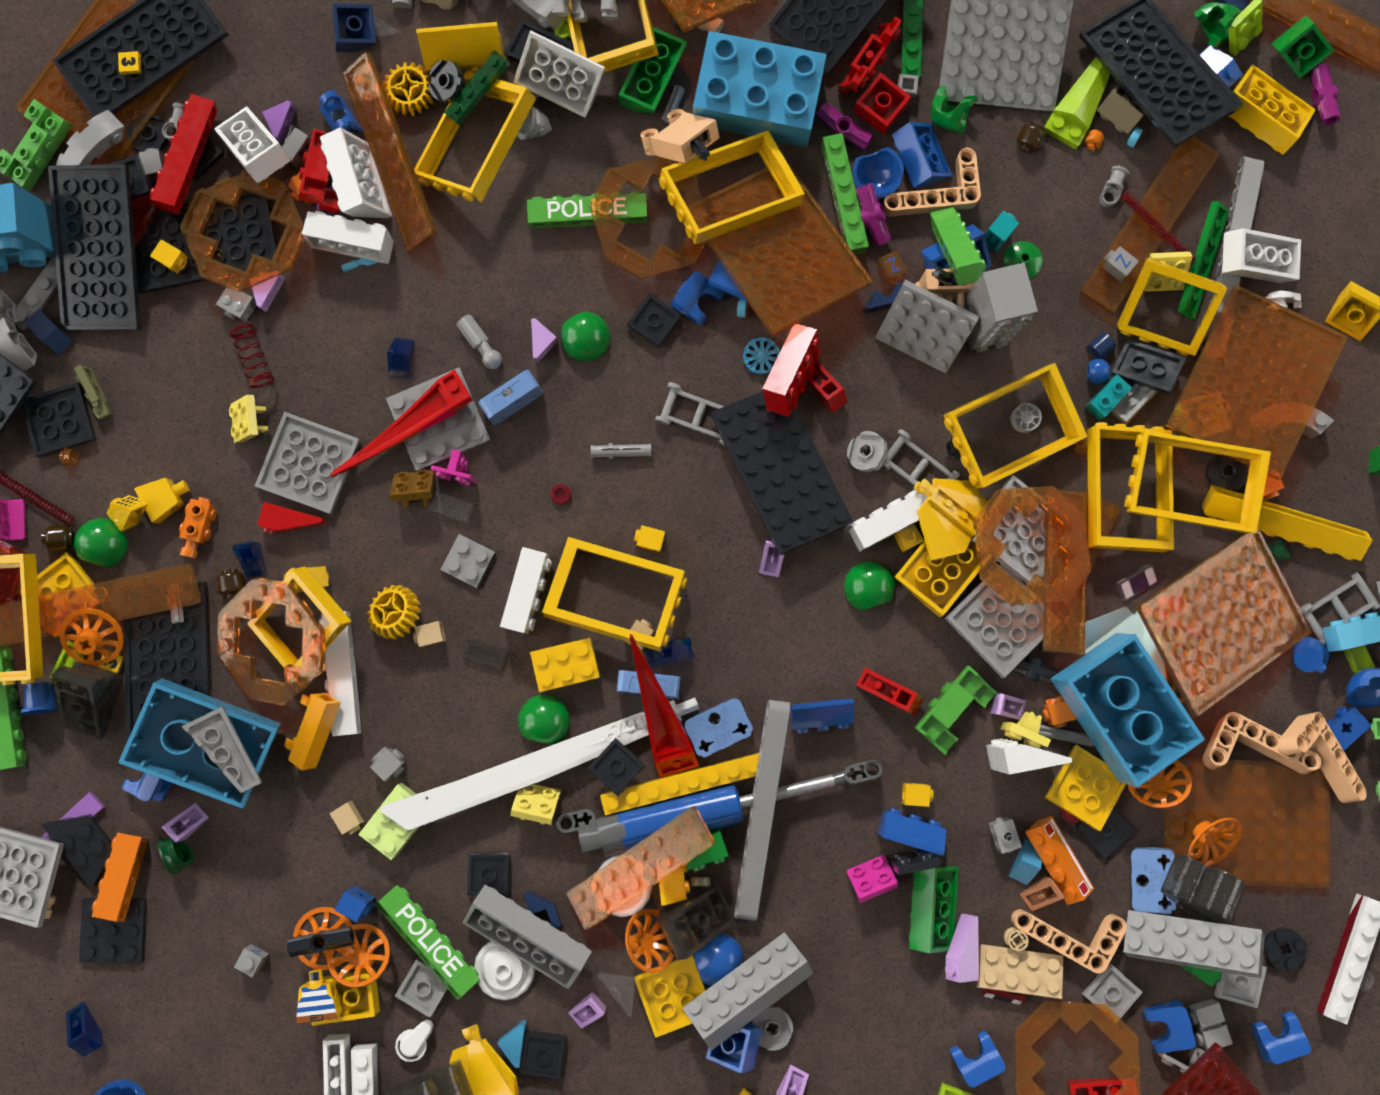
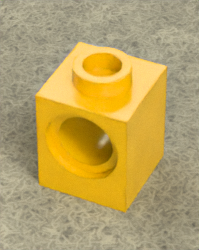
[150,240,188,274]
[893,523,924,552]
[634,525,665,553]
[902,783,934,807]

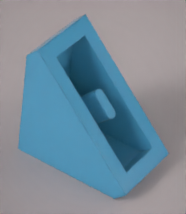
[1008,839,1042,885]
[497,1020,527,1068]

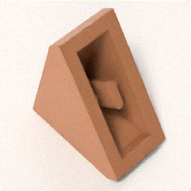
[1020,876,1065,911]

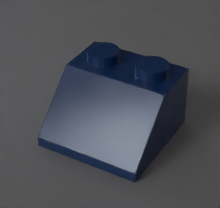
[331,4,376,52]

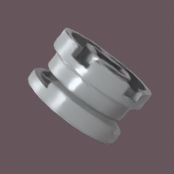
[1010,403,1042,433]

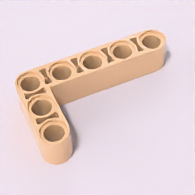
[882,148,981,216]
[1202,712,1321,774]
[1278,712,1367,803]
[1011,909,1127,973]

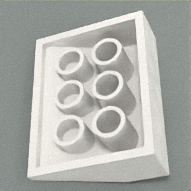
[513,30,605,117]
[320,127,392,218]
[986,738,1072,774]

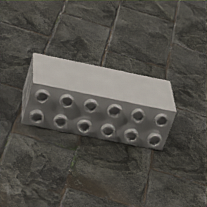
[965,262,1038,353]

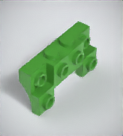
[0,99,72,191]
[914,666,997,755]

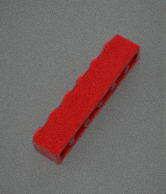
[150,94,218,215]

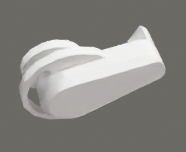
[1262,291,1301,311]
[395,1019,434,1062]

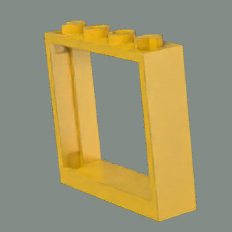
[1117,258,1228,356]
[247,566,351,678]

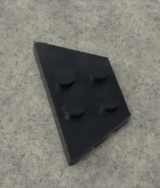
[41,814,112,888]

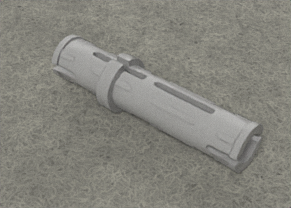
[591,443,651,459]

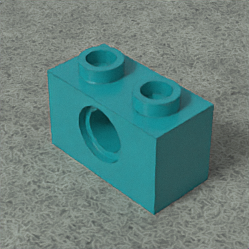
[985,211,1019,253]
[1084,375,1132,421]

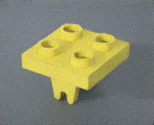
[1144,252,1192,292]
[229,395,268,443]
[1000,712,1051,749]
[510,784,561,825]

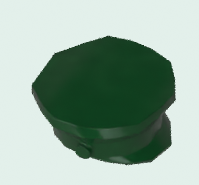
[157,837,194,875]

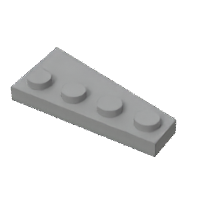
[181,706,262,793]

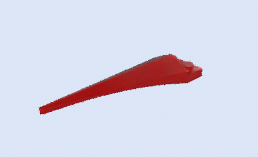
[330,370,473,478]
[629,633,699,778]

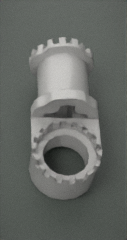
[162,102,184,141]
[1099,165,1129,208]

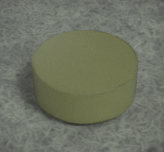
[690,877,710,886]

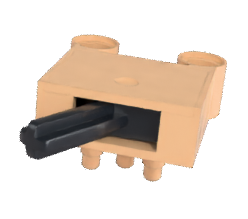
[641,109,720,164]
[915,267,976,309]

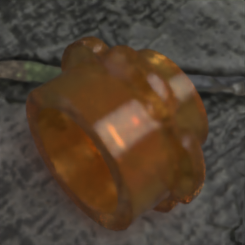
[1075,439,1088,457]
[59,447,79,466]

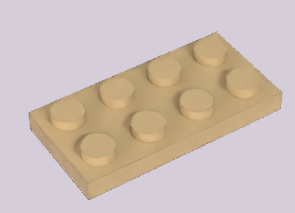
[977,944,1063,999]

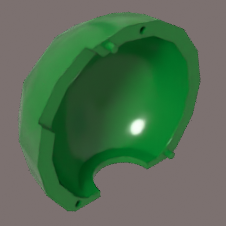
[560,311,610,362]
[74,518,128,568]
[844,561,896,611]
[518,694,570,744]

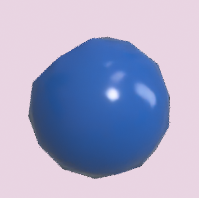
[1087,359,1111,384]

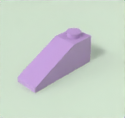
[945,914,979,983]

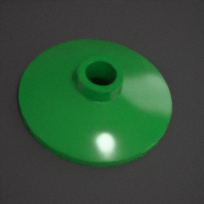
[1003,241,1043,279]

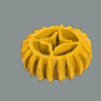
[382,62,433,116]
[366,585,421,639]

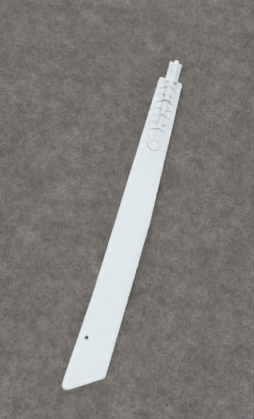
[381,698,699,830]

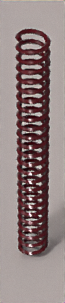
[1120,190,1196,266]
[0,470,75,527]

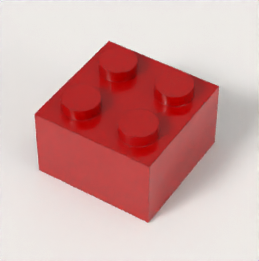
[853,73,911,135]

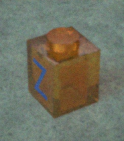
[877,250,907,285]

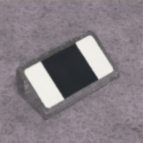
[1114,564,1159,602]

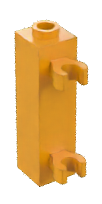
[284,693,341,771]

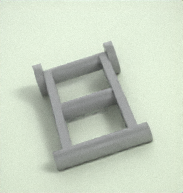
[655,382,725,445]
[882,429,960,486]
[1295,572,1380,644]

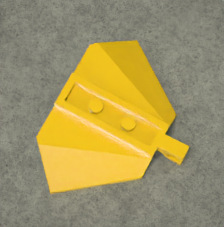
[913,478,988,561]
[440,1024,519,1095]

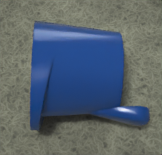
[1291,637,1329,673]
[21,682,58,715]

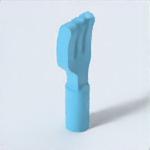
[341,258,378,272]

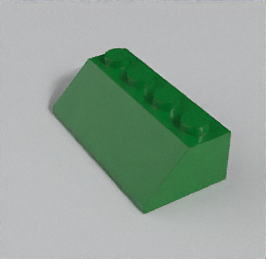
[618,26,687,113]
[909,865,959,953]

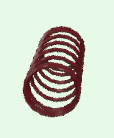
[229,324,275,389]

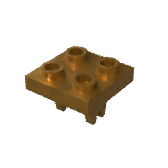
[390,470,435,508]

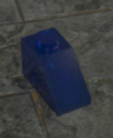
[645,638,694,667]
[66,1002,102,1057]

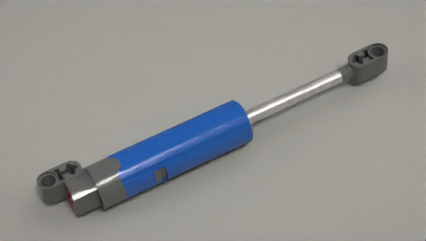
[557,760,883,857]

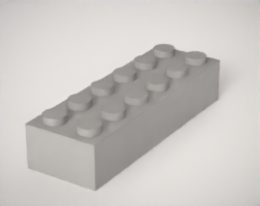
[462,885,592,989]
[1123,910,1265,978]
[683,932,814,1051]

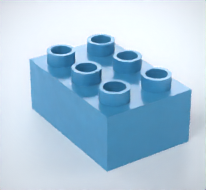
[693,31,827,148]
[0,183,55,273]
[1051,633,1205,788]
[118,678,281,808]

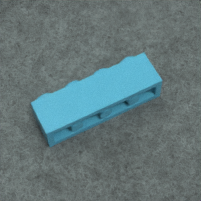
[1322,612,1380,652]

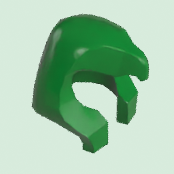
[1194,2,1242,47]
[931,86,978,134]

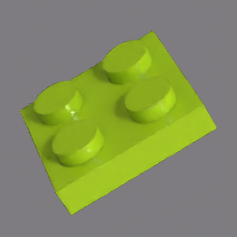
[1229,0,1263,56]

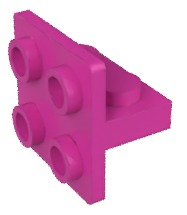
[431,449,477,486]
[0,498,26,541]
[847,855,898,903]

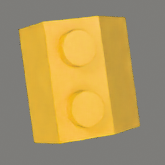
[1325,281,1380,341]
[657,855,690,906]

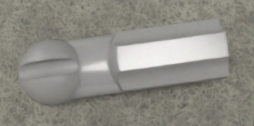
[456,314,502,369]

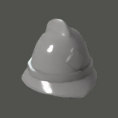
[517,106,552,140]

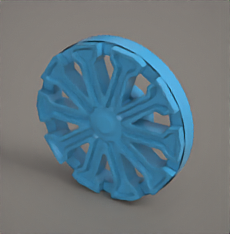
[743,337,780,375]

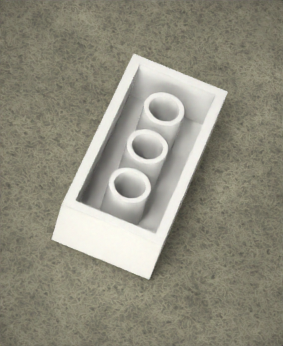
[214,107,291,184]
[302,211,394,264]
[1222,228,1301,283]
[849,490,928,552]
[500,547,552,634]

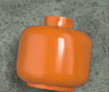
[1083,130,1104,151]

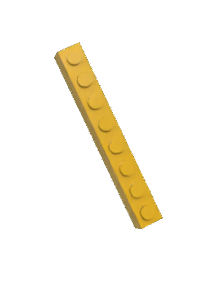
[1202,485,1373,561]
[600,752,759,815]

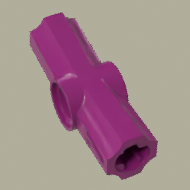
[1310,63,1341,126]
[816,102,873,151]
[856,183,891,246]

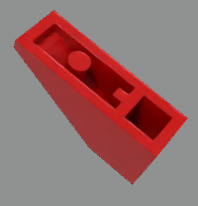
[806,361,848,413]
[257,502,327,534]
[856,668,924,716]
[1067,1078,1138,1095]

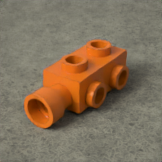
[179,497,217,559]

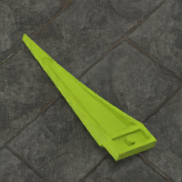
[1044,57,1110,149]

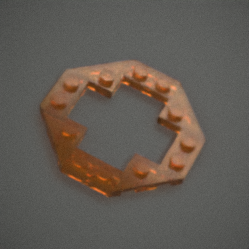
[589,156,711,279]
[180,170,305,292]
[973,486,1091,606]
[217,578,326,706]
[1015,1001,1141,1095]

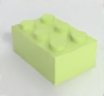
[358,783,420,860]

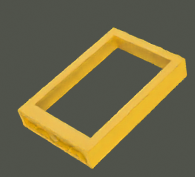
[567,0,659,73]
[412,71,536,203]
[659,131,805,245]
[943,363,1088,489]
[1087,422,1174,552]
[1124,430,1271,534]
[542,537,687,652]
[0,554,44,685]

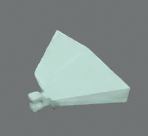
[1081,603,1167,681]

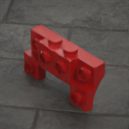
[838,16,902,97]
[298,129,340,214]

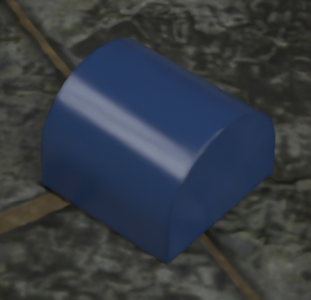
[1087,332,1116,359]

